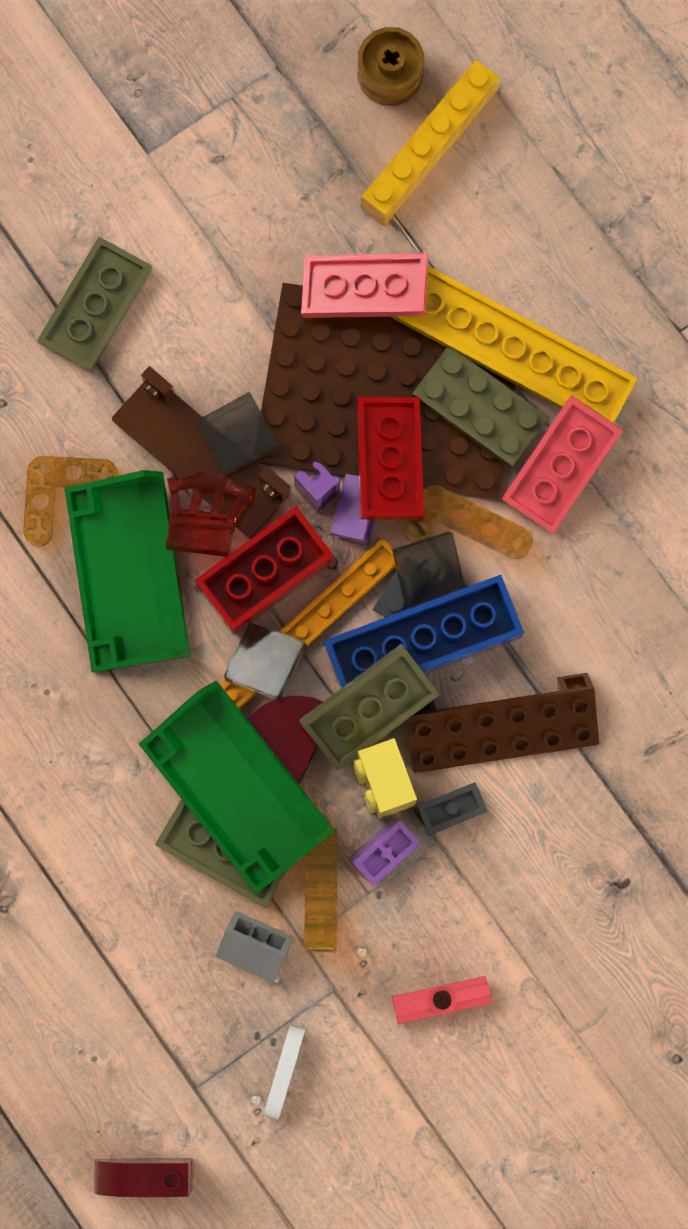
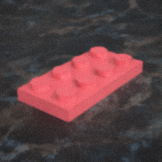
[301,253,429,318]
[502,395,624,534]

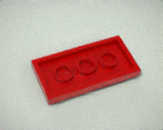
[356,397,424,520]

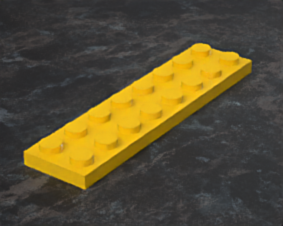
[390,266,638,423]

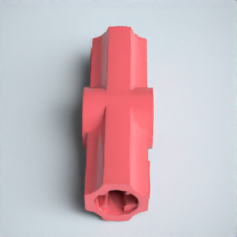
[392,976,492,1024]

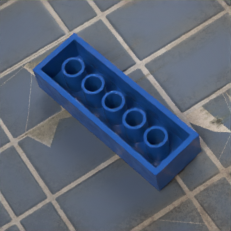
[324,574,524,689]

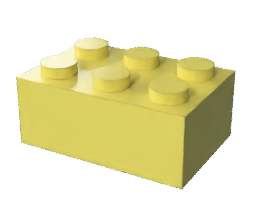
[353,738,417,819]

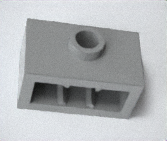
[215,911,294,983]

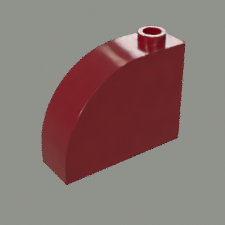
[247,696,323,785]
[94,1158,193,1197]

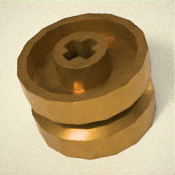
[357,27,424,106]

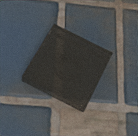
[195,392,280,477]
[392,531,465,609]
[223,622,307,701]

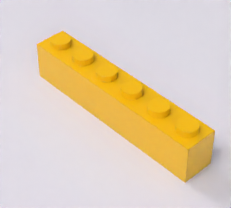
[361,60,500,226]

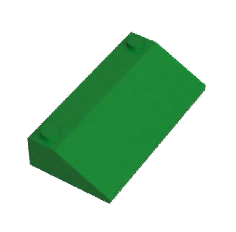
[64,470,191,673]
[139,680,335,894]

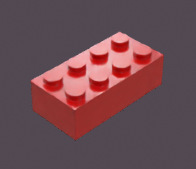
[195,506,334,635]

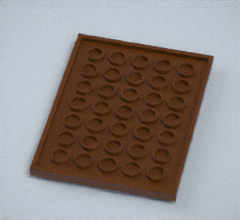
[253,283,515,501]

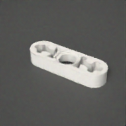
[263,1025,306,1120]

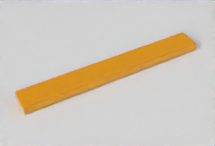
[221,537,404,710]

